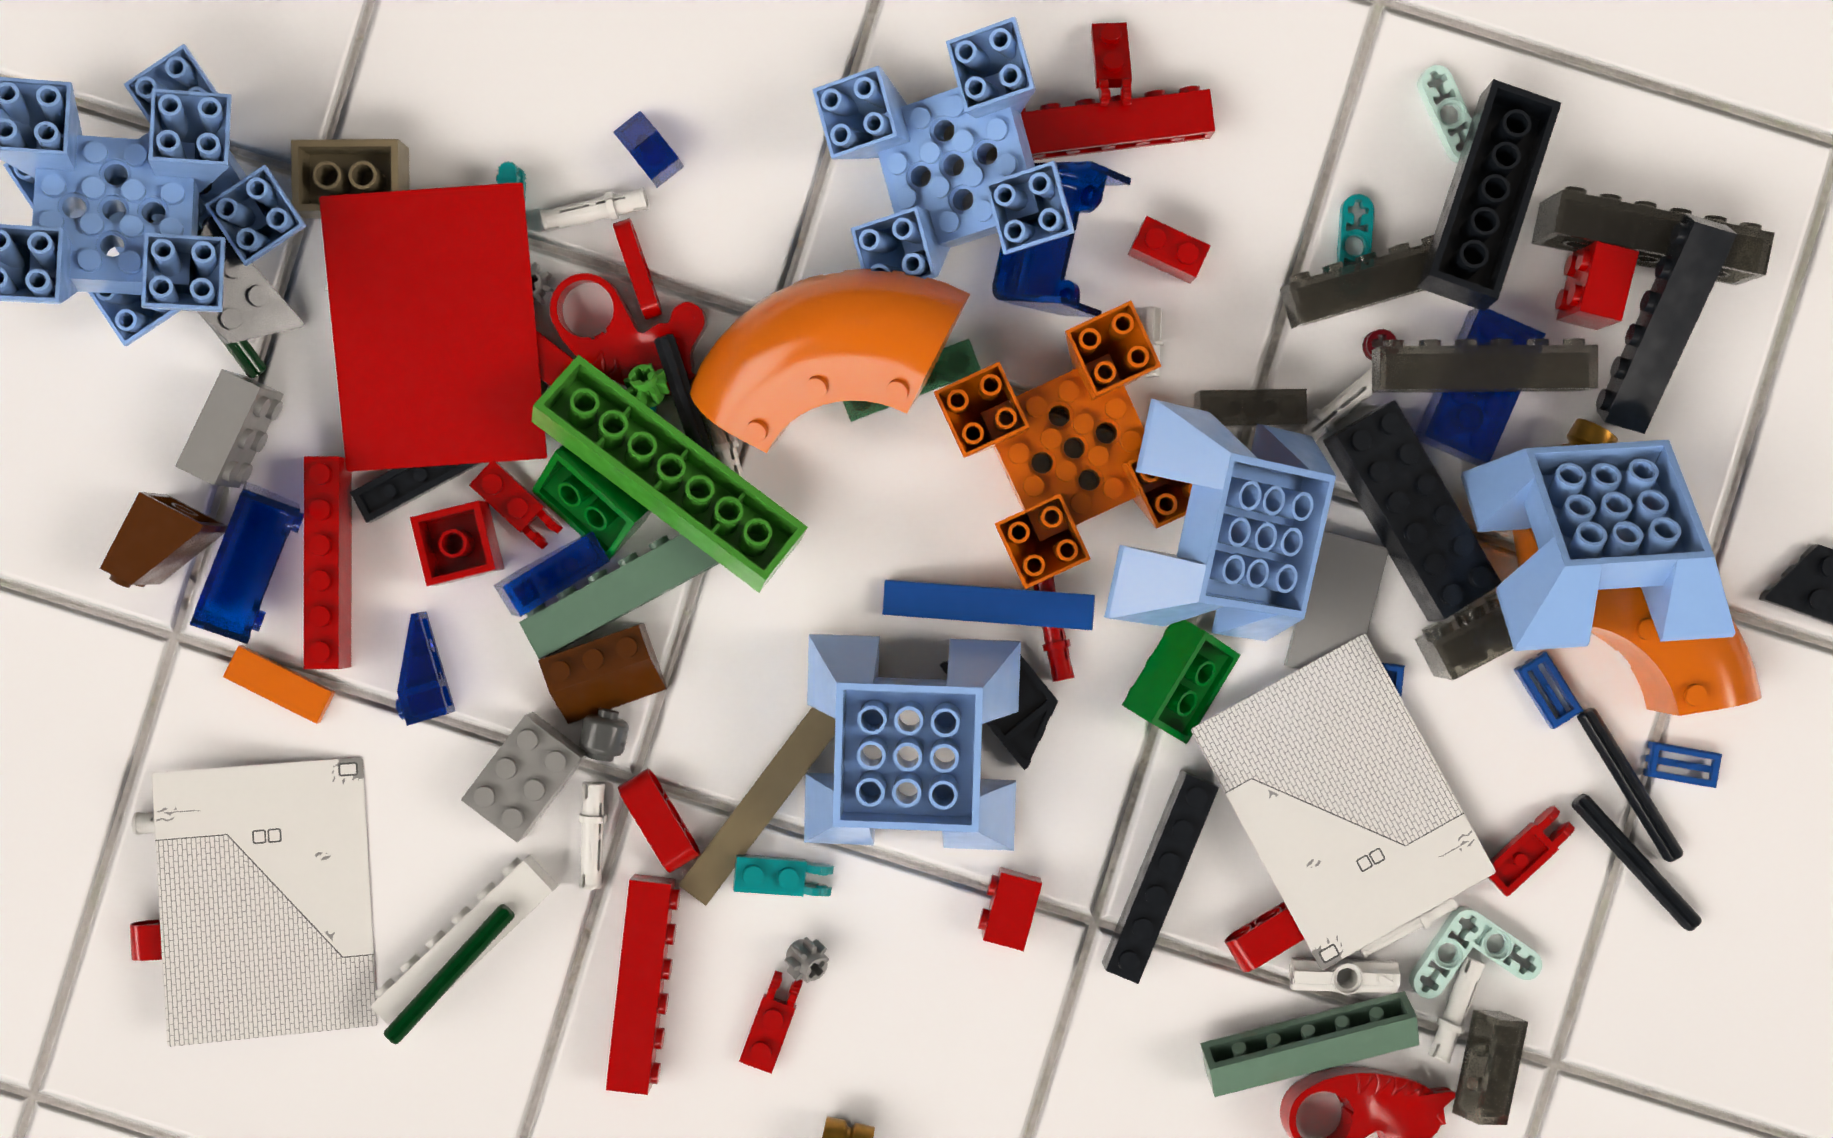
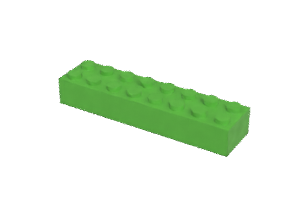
[532,355,808,593]

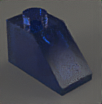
[613,111,684,188]

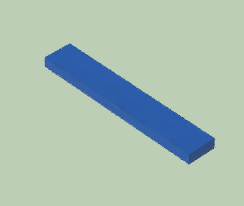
[882,580,1095,630]

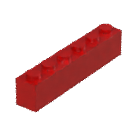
[1021,85,1215,161]
[303,456,352,669]
[606,874,680,1095]

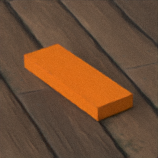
[223,645,335,724]

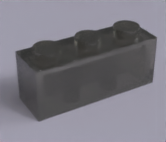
[1194,389,1307,428]
[1452,1009,1528,1125]

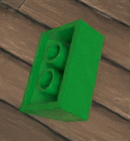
[531,445,651,560]
[1122,620,1241,744]

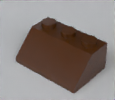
[538,623,667,724]

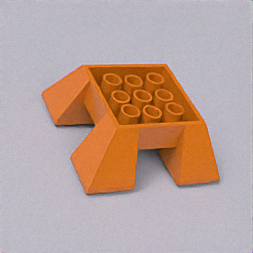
[933,301,1192,589]

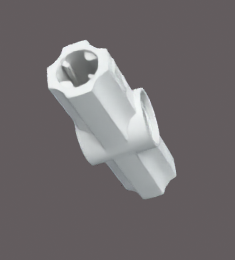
[1289,957,1401,995]

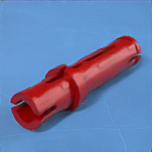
[1033,576,1075,682]

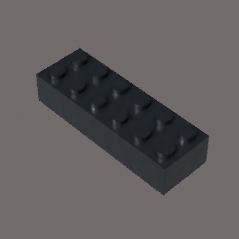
[1417,79,1561,311]
[1322,400,1502,621]

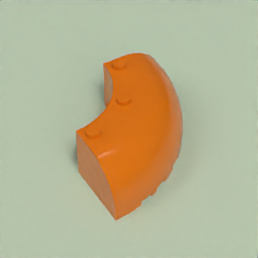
[690,269,970,453]
[1512,528,1762,716]

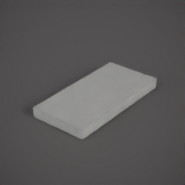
[1284,531,1388,669]

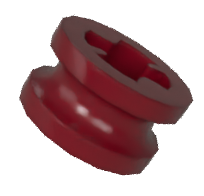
[1362,329,1398,362]

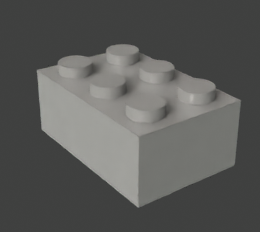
[175,369,284,488]
[461,712,586,842]

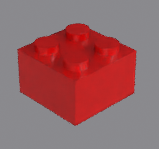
[1555,241,1639,330]
[410,500,505,586]

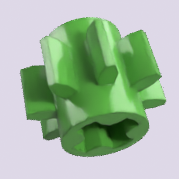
[623,363,670,408]

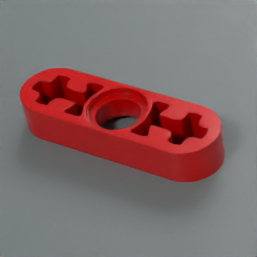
[613,218,663,320]

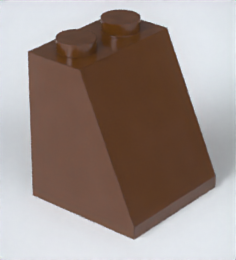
[100,492,229,588]

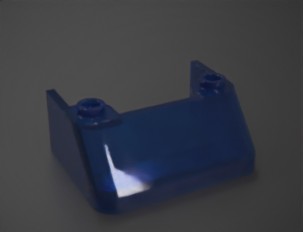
[992,161,1131,318]
[189,481,304,644]

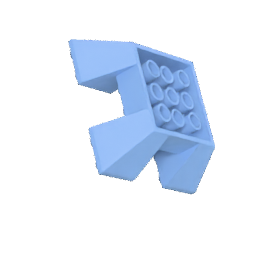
[812,17,1075,279]
[3,44,307,347]
[0,77,232,312]
[1104,399,1336,641]
[1461,440,1736,651]
[804,634,1021,851]

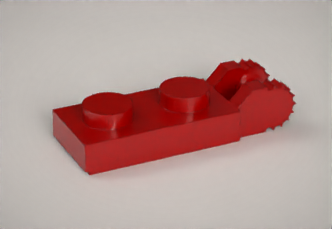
[1091,22,1132,107]
[469,462,563,549]
[1488,805,1575,897]
[739,970,803,1074]

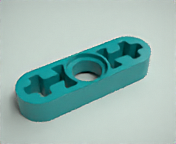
[1335,194,1374,297]

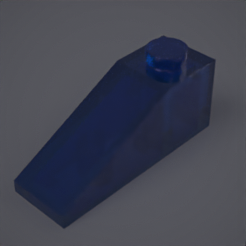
[493,531,610,617]
[396,611,456,726]

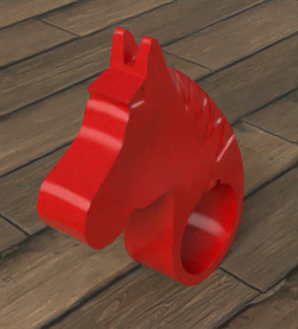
[550,273,708,396]
[1280,1066,1457,1138]

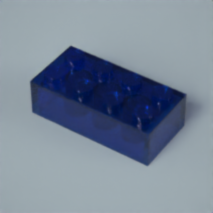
[1415,308,1546,466]

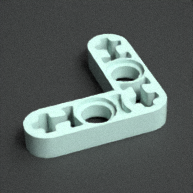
[1417,65,1472,163]
[1409,907,1542,999]

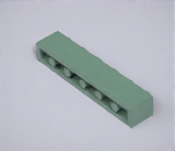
[519,535,720,659]
[1200,991,1419,1097]

